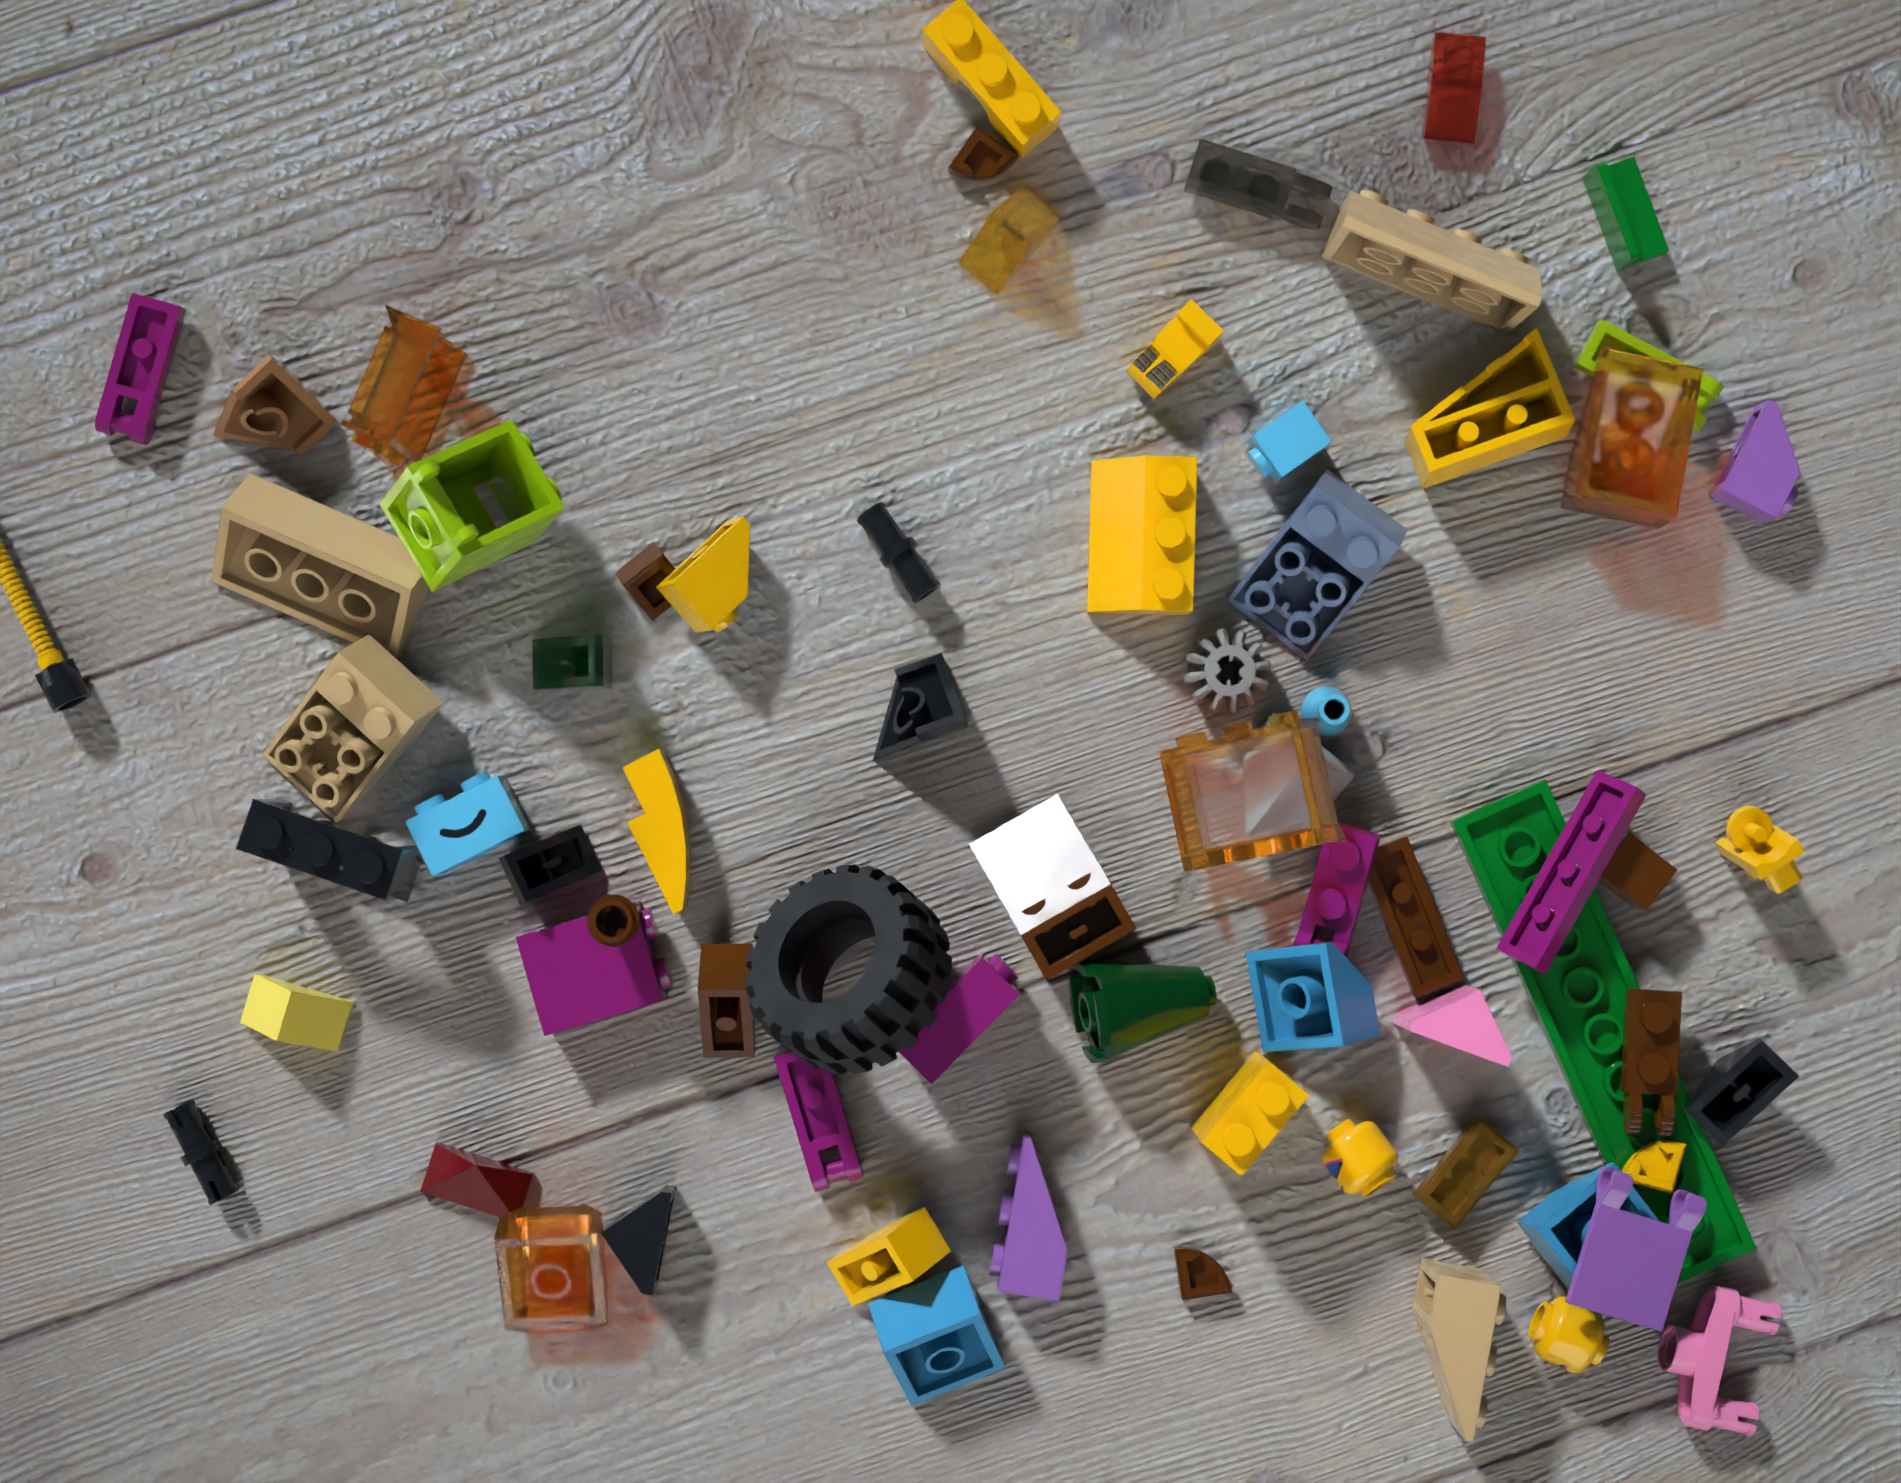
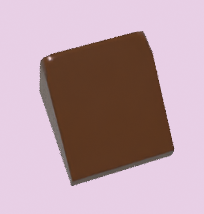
[616,543,675,621]

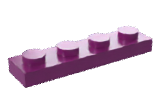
[1496,770,1646,975]

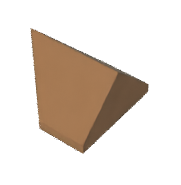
[213,355,338,457]

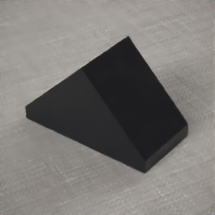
[499,824,602,905]
[1685,1038,1799,1146]
[601,1185,676,1296]

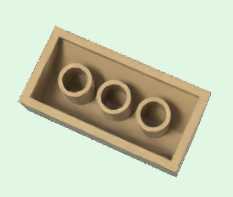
[211,473,429,660]

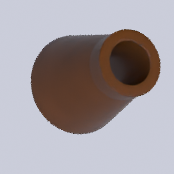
[587,894,640,947]

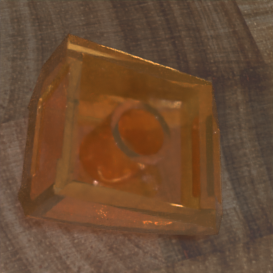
[494,1203,608,1333]

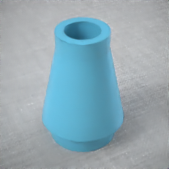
[1301,686,1352,737]

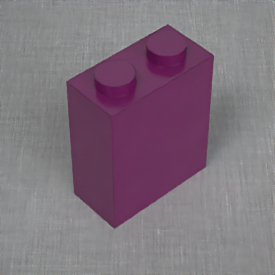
[516,900,673,1036]
[898,952,1020,1084]

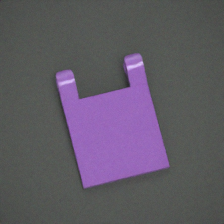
[1565,1167,1707,1332]

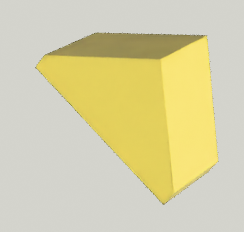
[240,973,354,1051]

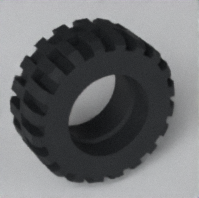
[745,865,952,1075]

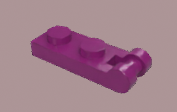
[95,293,186,445]
[1293,820,1381,958]
[774,1051,865,1192]

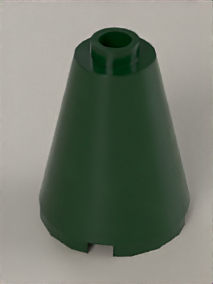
[1069,960,1217,1063]

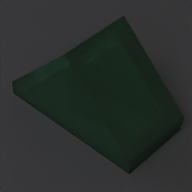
[532,634,612,690]

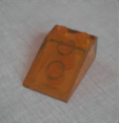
[1560,347,1703,529]

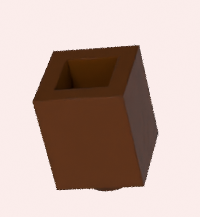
[1598,832,1677,911]

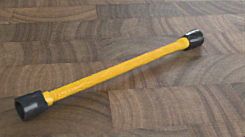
[0,538,91,713]

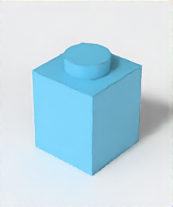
[1247,400,1332,483]

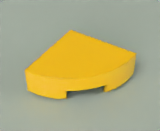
[1622,1140,1686,1194]

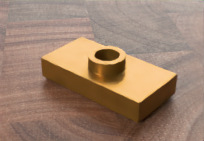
[1413,1116,1520,1229]

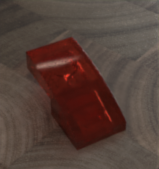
[1422,31,1486,144]

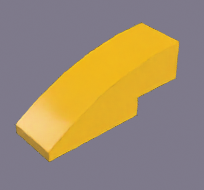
[622,749,691,914]

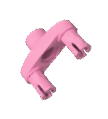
[1657,1285,1781,1436]

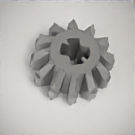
[1184,628,1271,715]

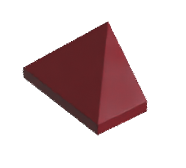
[420,1142,534,1223]

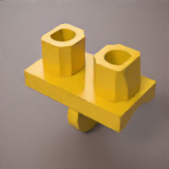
[1715,806,1805,894]

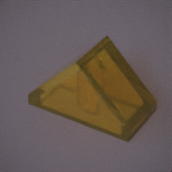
[959,185,1062,296]

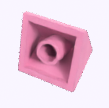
[1393,983,1512,1067]

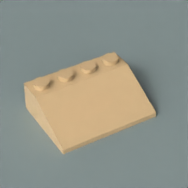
[1321,190,1542,335]

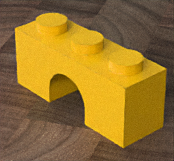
[922,0,1062,159]

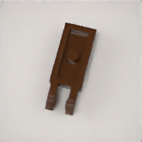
[1620,988,1682,1136]

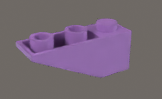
[989,1132,1068,1301]

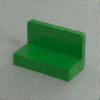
[1582,156,1669,272]

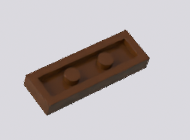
[1368,836,1464,998]

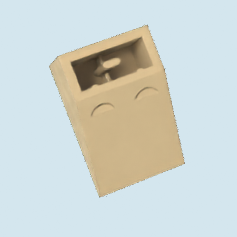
[263,634,444,823]
[1413,1258,1506,1442]

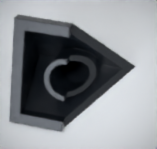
[873,653,968,760]

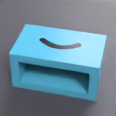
[405,771,532,877]

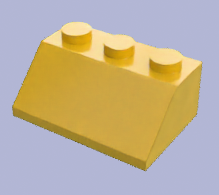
[1087,455,1197,615]

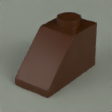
[698,943,755,1057]

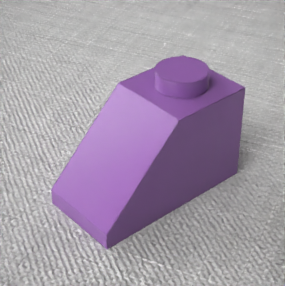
[1708,399,1800,523]

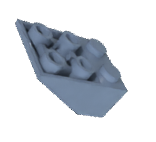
[1227,469,1408,661]

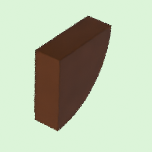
[948,127,1018,181]
[1173,1246,1233,1300]

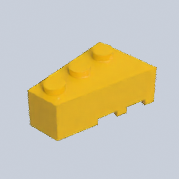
[1405,328,1575,489]

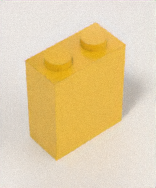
[1190,1050,1310,1177]

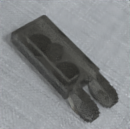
[1183,139,1333,230]

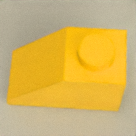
[656,516,750,633]
[827,1207,951,1306]

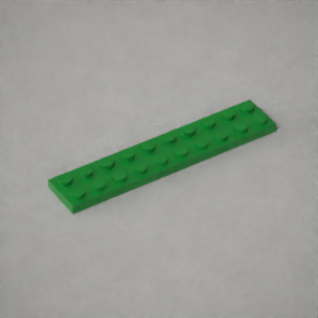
[1449,780,1757,1284]

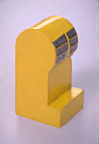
[1125,299,1224,400]

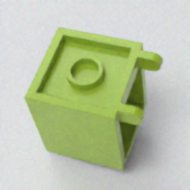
[380,419,565,592]

